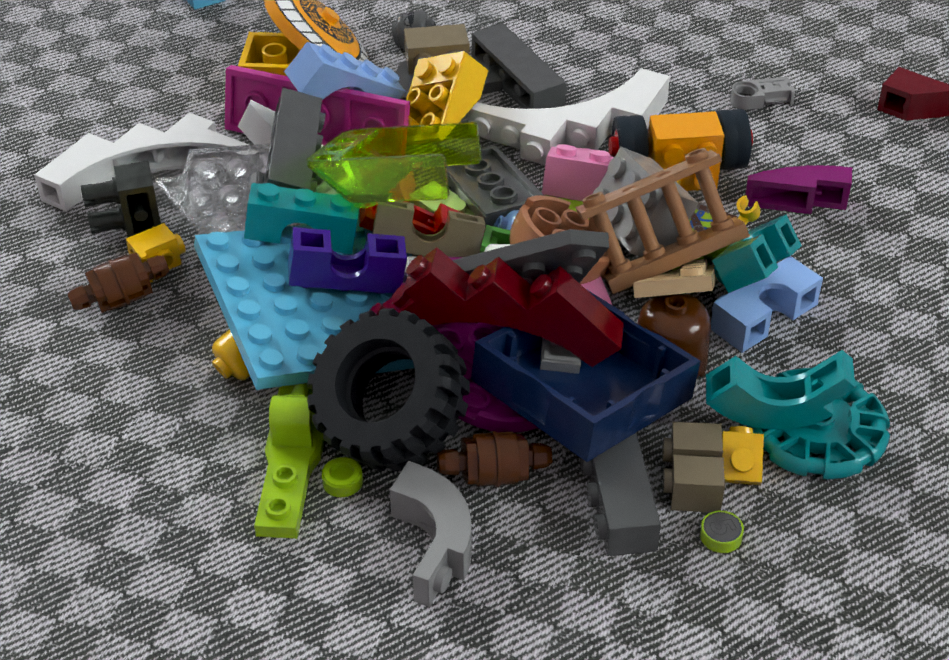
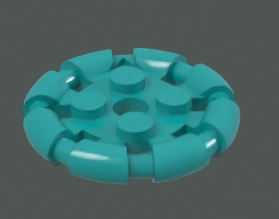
[746,368,890,479]

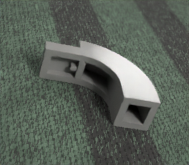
[389,461,472,607]

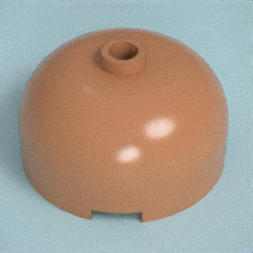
[509,195,620,284]

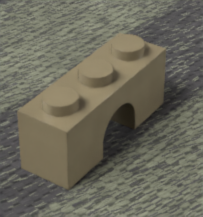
[372,197,486,257]

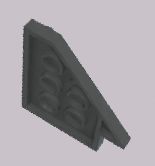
[452,229,609,285]

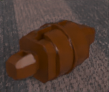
[67,252,169,313]
[437,431,552,488]

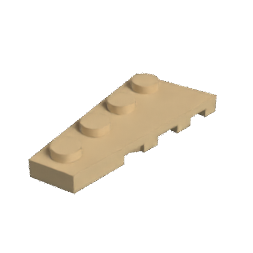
[633,259,717,298]

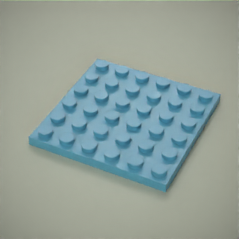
[194,220,415,390]

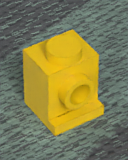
[126,223,186,283]

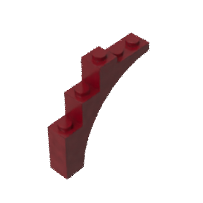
[369,247,624,367]

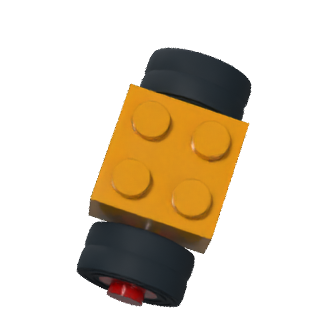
[609,109,753,191]

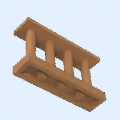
[575,148,750,294]

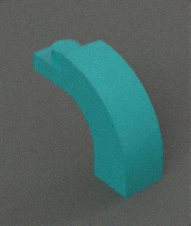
[706,350,856,430]

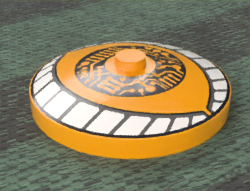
[264,0,370,61]

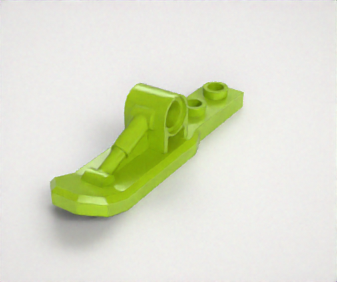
[254,383,325,539]

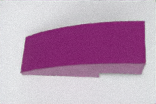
[745,165,853,214]

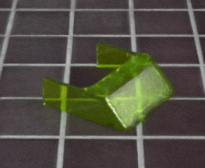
[306,122,482,208]

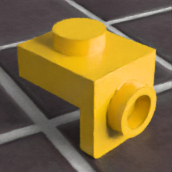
[722,426,764,485]

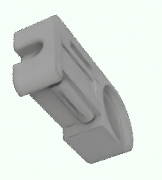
[730,77,795,110]

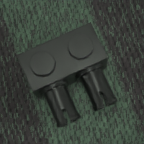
[81,160,161,237]

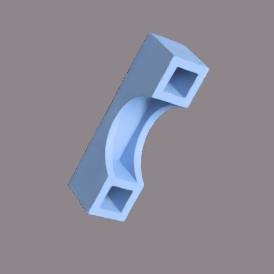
[284,42,406,100]

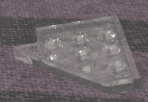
[156,143,270,234]

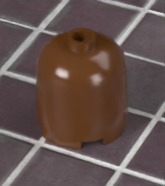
[637,293,711,378]

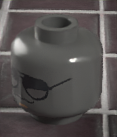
[392,10,436,51]

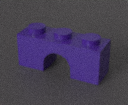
[288,227,407,294]

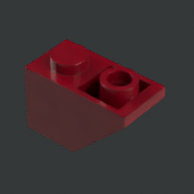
[877,67,949,121]

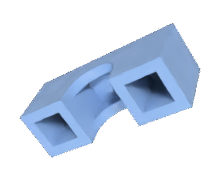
[711,256,823,353]

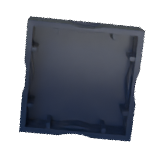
[471,289,701,462]

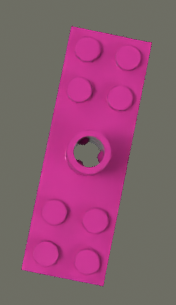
[225,65,410,162]

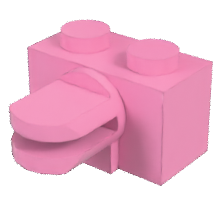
[542,144,614,201]

